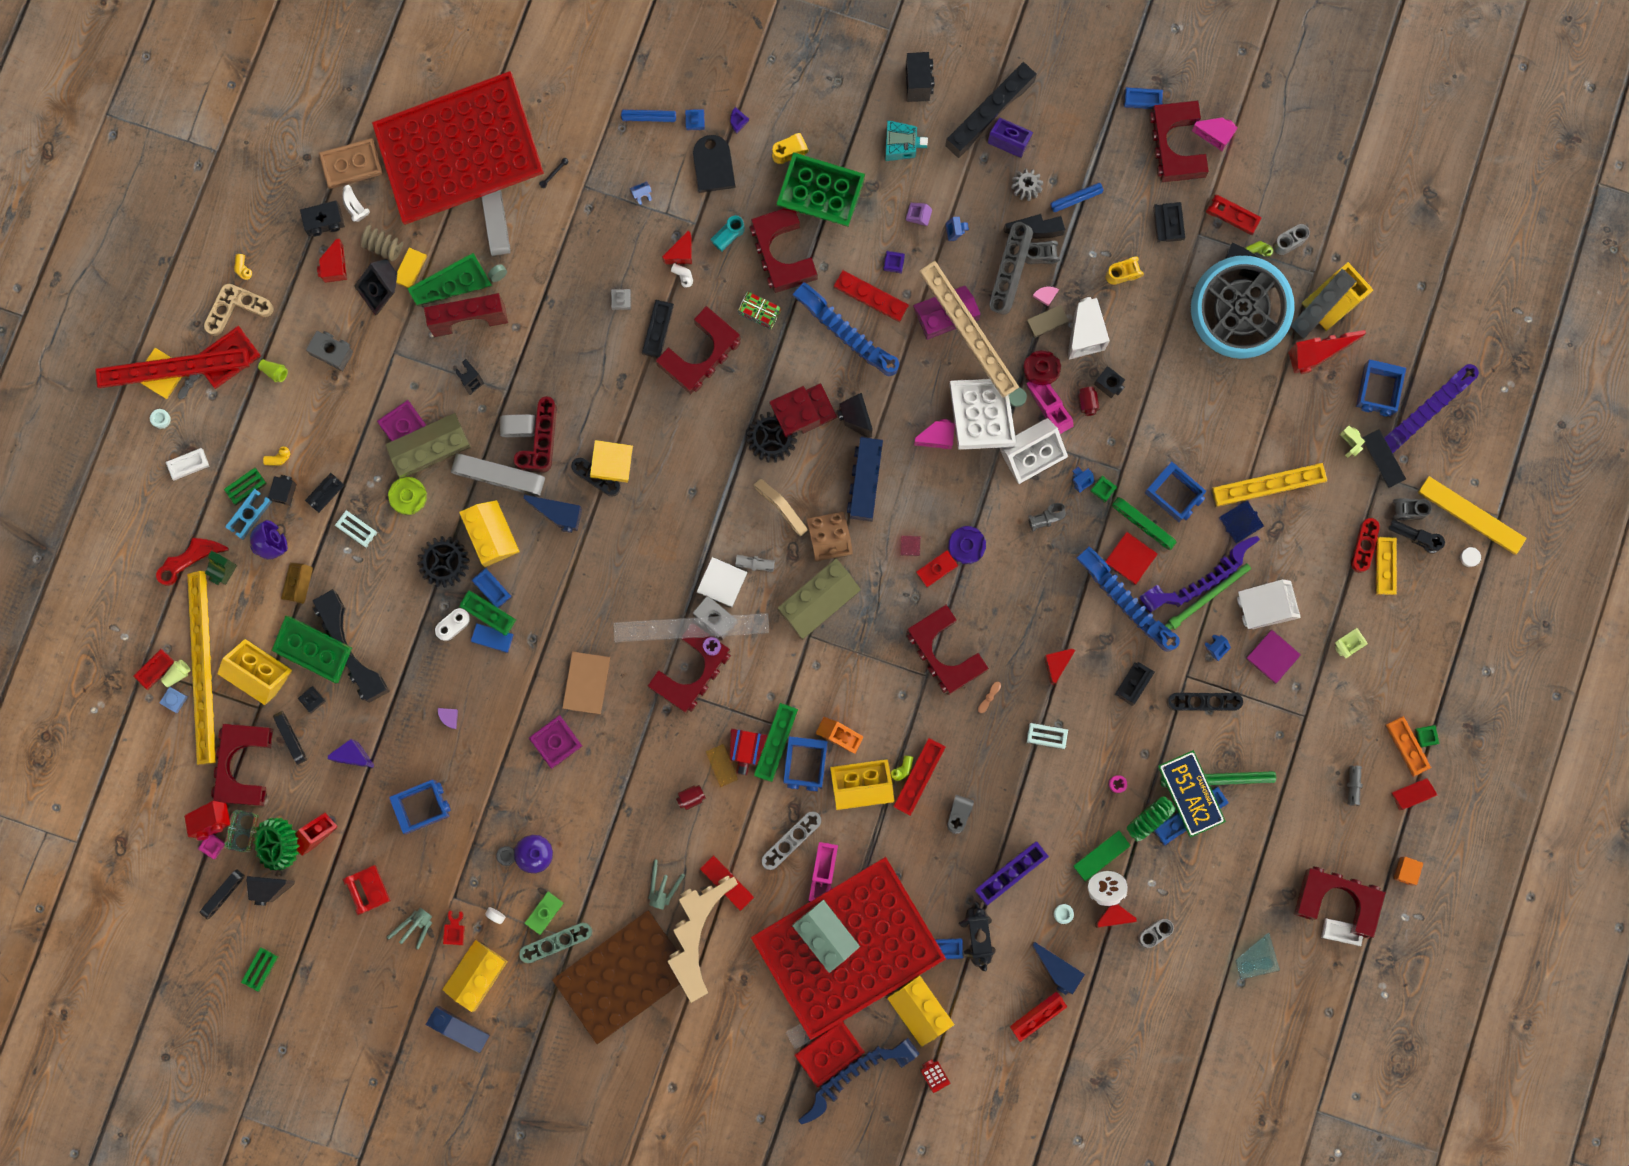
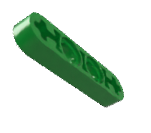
[1112,497,1177,550]

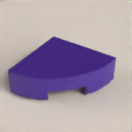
[731,107,749,134]

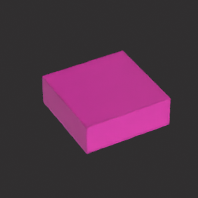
[198,834,225,859]

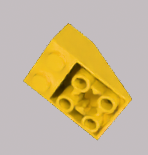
[1301,262,1373,331]

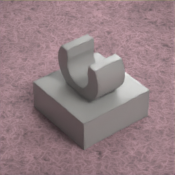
[611,289,631,310]

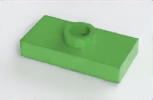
[525,891,564,935]

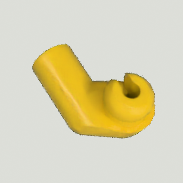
[234,254,252,280]
[263,446,290,466]

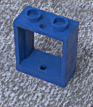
[1356,359,1406,417]
[1145,462,1207,522]
[783,736,828,792]
[389,780,451,834]

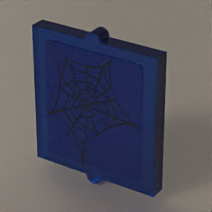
[1219,500,1264,544]

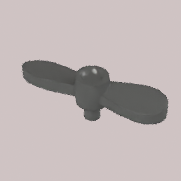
[177,374,201,399]

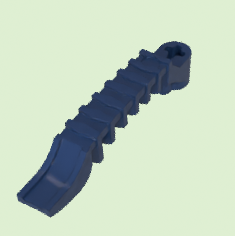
[798,1038,920,1125]

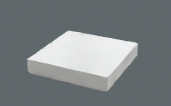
[697,557,747,608]

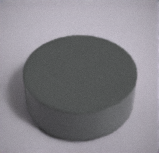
[496,846,515,866]

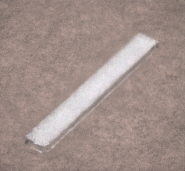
[613,613,769,643]

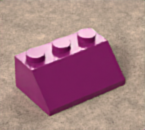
[913,286,981,340]

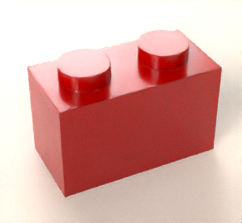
[184,801,230,841]

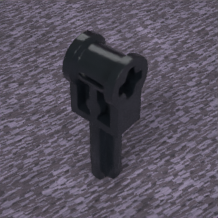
[1389,520,1445,554]

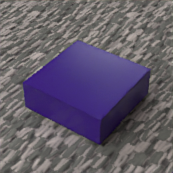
[884,251,905,273]

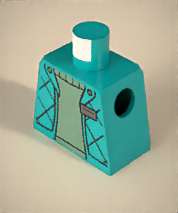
[885,121,928,161]

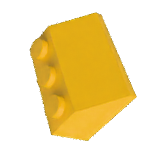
[459,500,520,567]
[217,639,292,705]
[830,759,894,810]
[442,940,508,1012]
[887,975,955,1047]

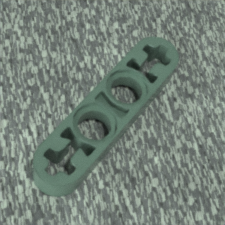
[519,923,593,963]

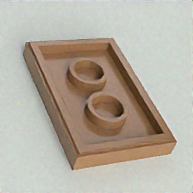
[319,138,383,189]
[563,652,611,715]

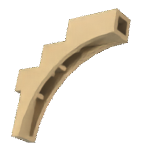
[668,876,738,1003]

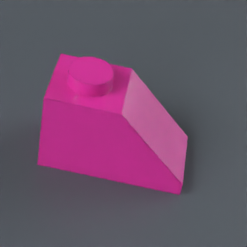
[1192,117,1238,151]
[914,419,955,449]

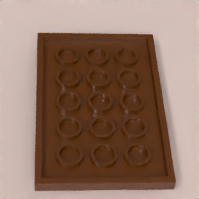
[552,910,680,1044]

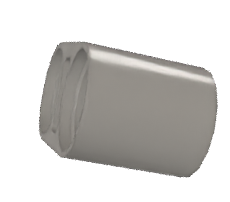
[1273,224,1310,255]
[500,415,536,437]
[1138,919,1174,948]

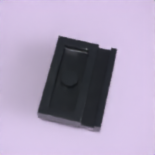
[1153,202,1185,243]

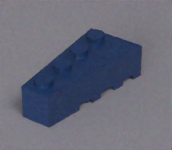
[847,437,883,522]

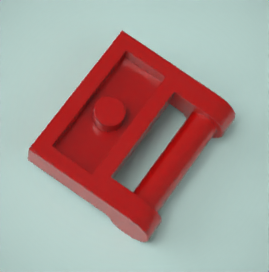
[342,865,391,916]

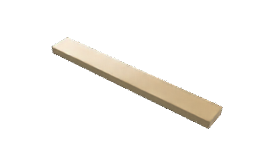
[919,261,1019,398]

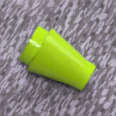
[258,359,288,382]

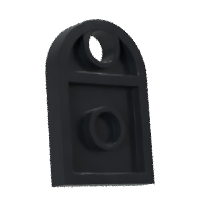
[693,135,736,193]

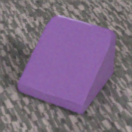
[906,202,932,226]

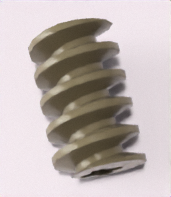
[361,225,403,261]

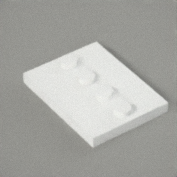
[949,379,1016,450]

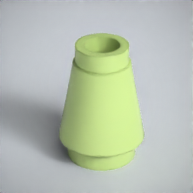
[161,660,191,687]

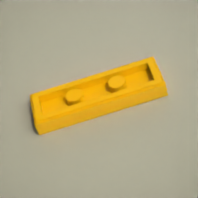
[1376,537,1397,595]

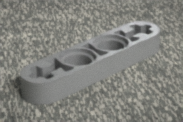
[762,811,821,870]

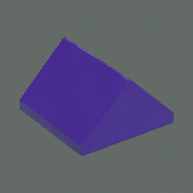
[988,117,1033,158]
[327,739,374,768]

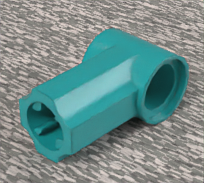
[710,215,745,252]

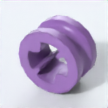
[703,637,721,655]

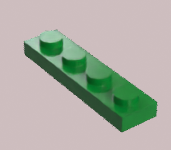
[754,703,798,782]

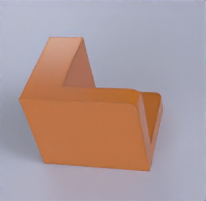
[1394,857,1423,886]

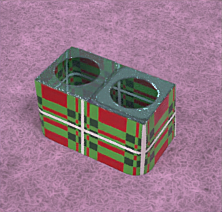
[738,292,781,330]
[224,810,259,852]

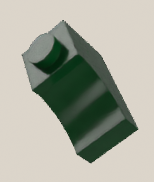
[205,550,238,585]

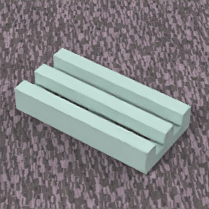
[335,510,377,548]
[1026,723,1068,749]

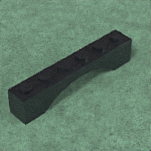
[945,62,1037,158]
[312,589,390,703]

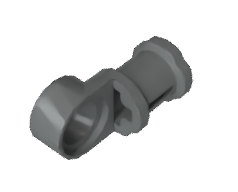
[1028,503,1066,532]

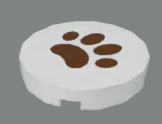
[1088,871,1128,906]

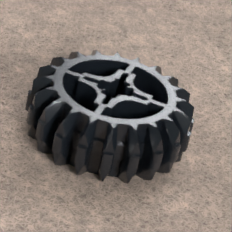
[747,412,798,463]
[417,536,470,588]

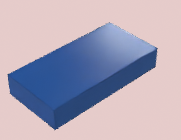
[1124,87,1163,109]
[472,568,512,608]
[471,623,514,653]

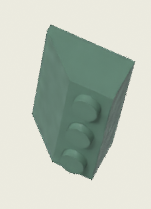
[792,900,860,973]

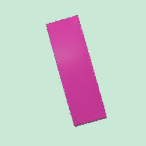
[1026,382,1074,434]
[808,842,838,902]

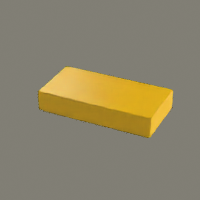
[396,248,427,288]

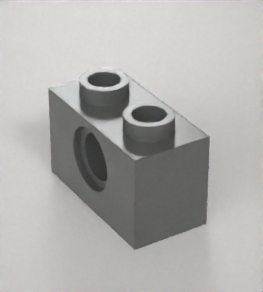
[306,331,353,372]

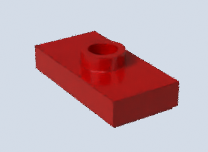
[916,550,958,588]
[133,649,175,690]

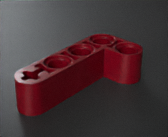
[514,396,557,473]

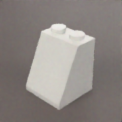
[1068,297,1110,360]
[1237,579,1301,629]

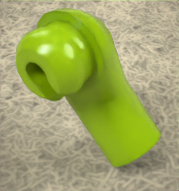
[1245,241,1273,256]
[891,756,913,781]

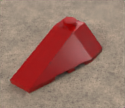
[1288,330,1366,374]

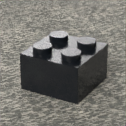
[905,52,935,102]

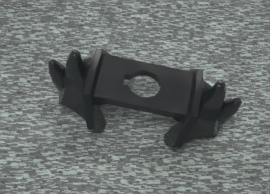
[959,902,996,972]

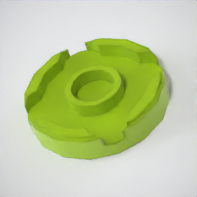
[388,477,427,515]

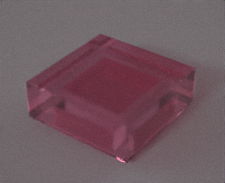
[901,536,921,556]

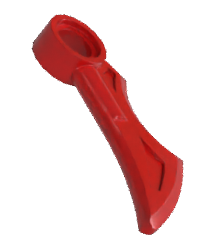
[156,538,229,586]

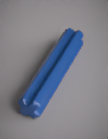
[621,110,676,122]
[1050,183,1104,212]

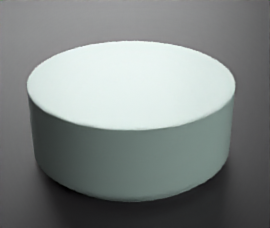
[150,409,171,429]
[1054,904,1074,924]

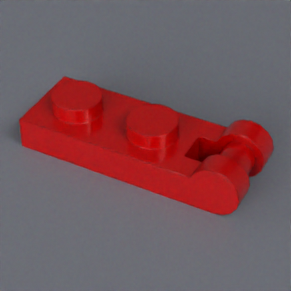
[1206,195,1262,235]

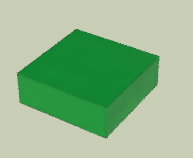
[1090,476,1117,502]
[1415,725,1440,748]

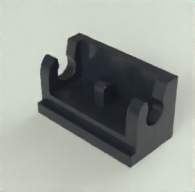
[456,359,484,395]
[1114,662,1155,706]

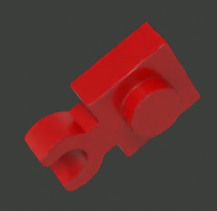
[443,911,465,945]

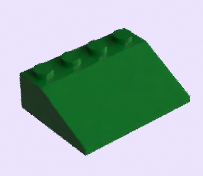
[776,152,865,227]

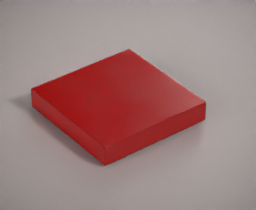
[1105,532,1158,585]

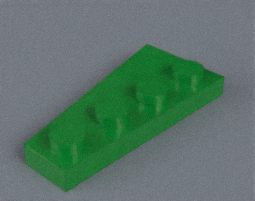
[407,253,492,306]

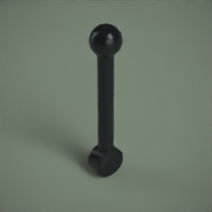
[539,158,569,189]

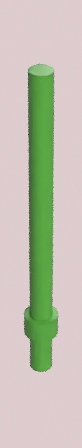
[1165,563,1251,630]

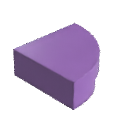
[438,708,458,729]

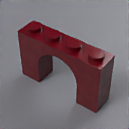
[1149,100,1209,182]
[749,208,818,293]
[424,293,508,337]
[656,306,741,395]
[906,604,989,695]
[648,623,731,714]
[211,724,274,806]
[1294,866,1386,939]

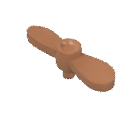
[978,682,1001,713]

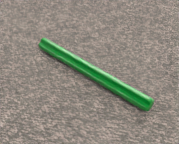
[1160,771,1276,787]

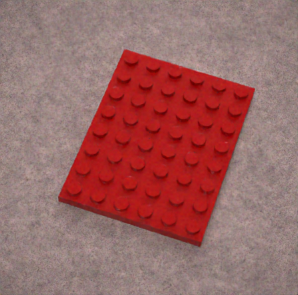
[372,71,544,225]
[751,857,946,1040]

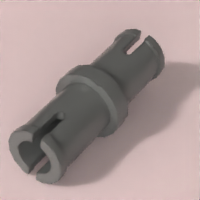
[1347,765,1363,806]

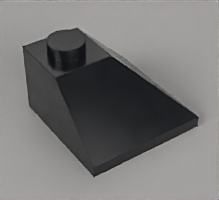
[354,259,398,315]
[837,393,873,438]
[246,876,295,906]

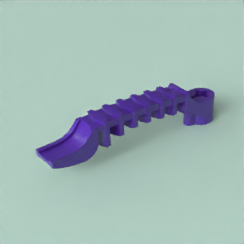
[1385,364,1479,453]
[1139,536,1260,613]

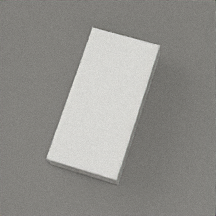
[166,448,210,480]
[1321,918,1363,946]

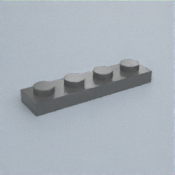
[1290,269,1357,339]

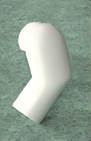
[671,263,693,287]

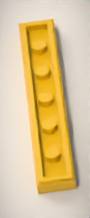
[1211,463,1327,507]
[1417,476,1527,555]

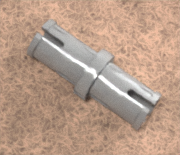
[735,554,775,572]

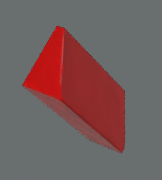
[1392,778,1438,811]

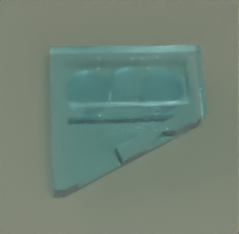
[1235,933,1280,980]

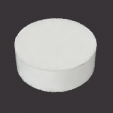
[1460,547,1481,567]
[485,907,506,924]

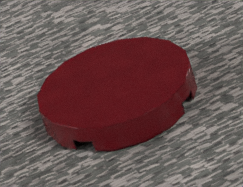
[1023,350,1061,386]

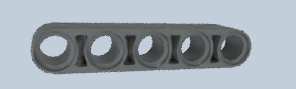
[989,222,1033,315]

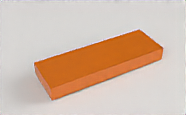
[1385,716,1431,777]

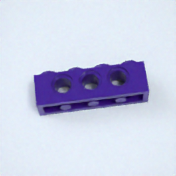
[974,841,1049,906]

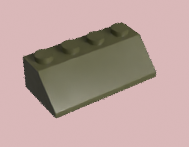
[386,413,471,478]
[778,558,861,640]

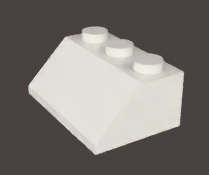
[1000,418,1068,484]

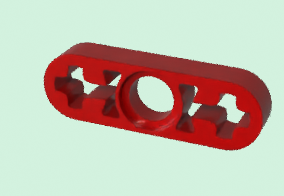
[1351,518,1380,573]

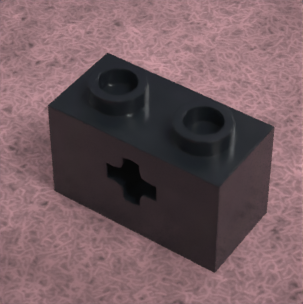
[300,201,345,237]

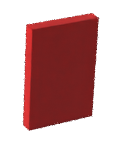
[199,325,261,389]
[794,1021,865,1088]

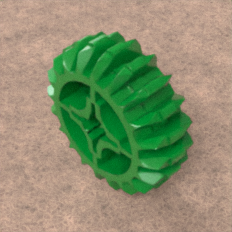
[1127,796,1175,841]
[253,817,299,871]

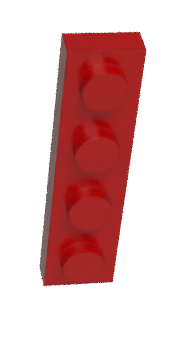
[834,270,909,322]
[893,738,946,816]

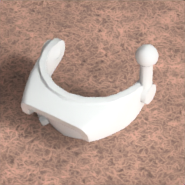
[343,185,370,222]

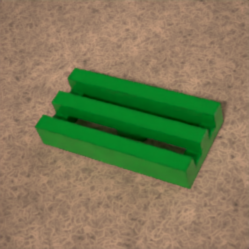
[224,468,267,505]
[241,947,279,992]

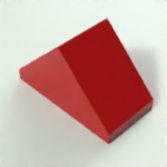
[662,231,692,265]
[1044,649,1076,685]
[1095,904,1137,928]

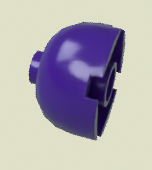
[250,520,288,560]
[514,835,553,874]

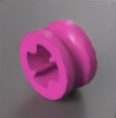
[1108,775,1127,793]

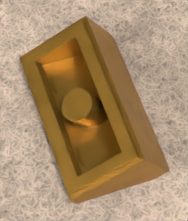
[281,562,313,604]

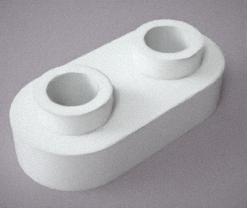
[435,608,470,641]

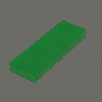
[459,590,517,636]
[1073,830,1131,882]

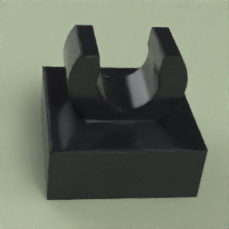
[297,686,326,714]

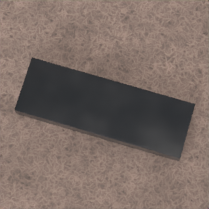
[642,300,674,358]
[1362,429,1406,488]

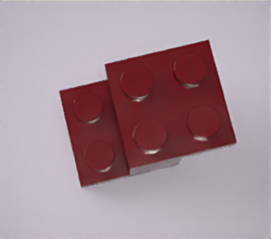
[769,383,837,437]

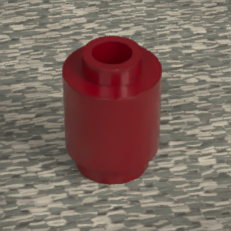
[1078,387,1100,416]
[676,785,706,810]

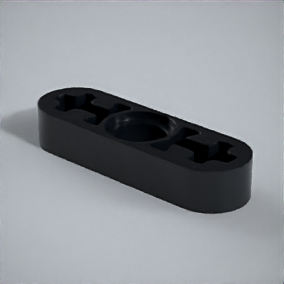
[571,458,621,497]
[273,711,307,765]
[199,869,245,920]

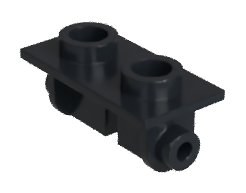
[305,473,345,513]

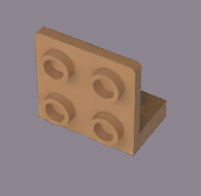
[807,512,853,562]

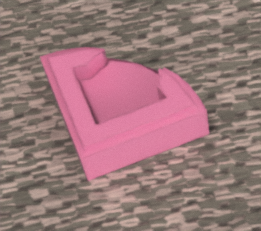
[1033,287,1059,306]

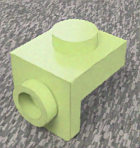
[1339,426,1365,458]
[1335,628,1368,658]

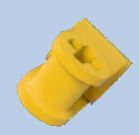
[772,133,809,164]
[1105,257,1144,285]

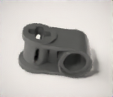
[1025,241,1060,264]
[1393,498,1432,520]
[947,795,974,834]

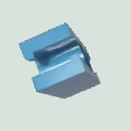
[225,489,272,540]

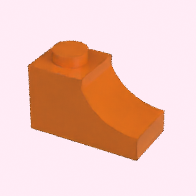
[815,717,863,754]

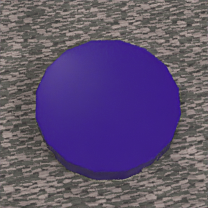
[948,526,986,564]

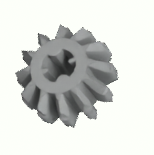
[1011,168,1043,201]

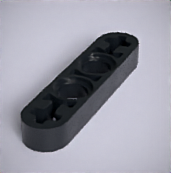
[1167,693,1243,711]

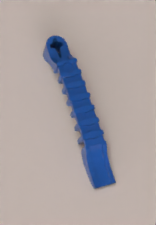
[792,282,899,376]
[1076,546,1180,652]

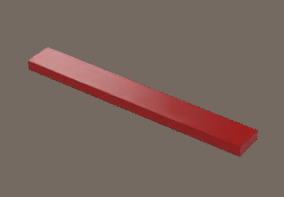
[95,347,250,388]

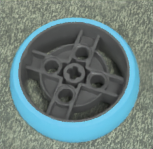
[1191,256,1294,359]

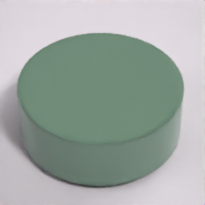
[488,264,507,282]
[1009,388,1027,407]

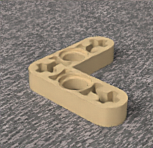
[204,284,274,336]
[753,478,808,537]

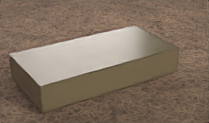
[1026,305,1069,338]

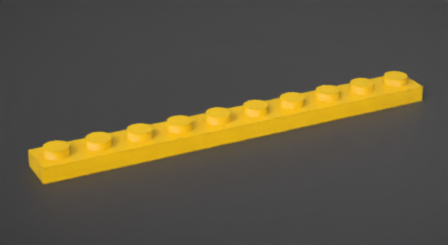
[187,571,216,765]

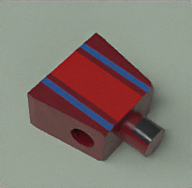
[730,728,768,776]

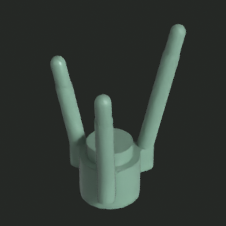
[648,859,685,910]
[387,908,432,949]

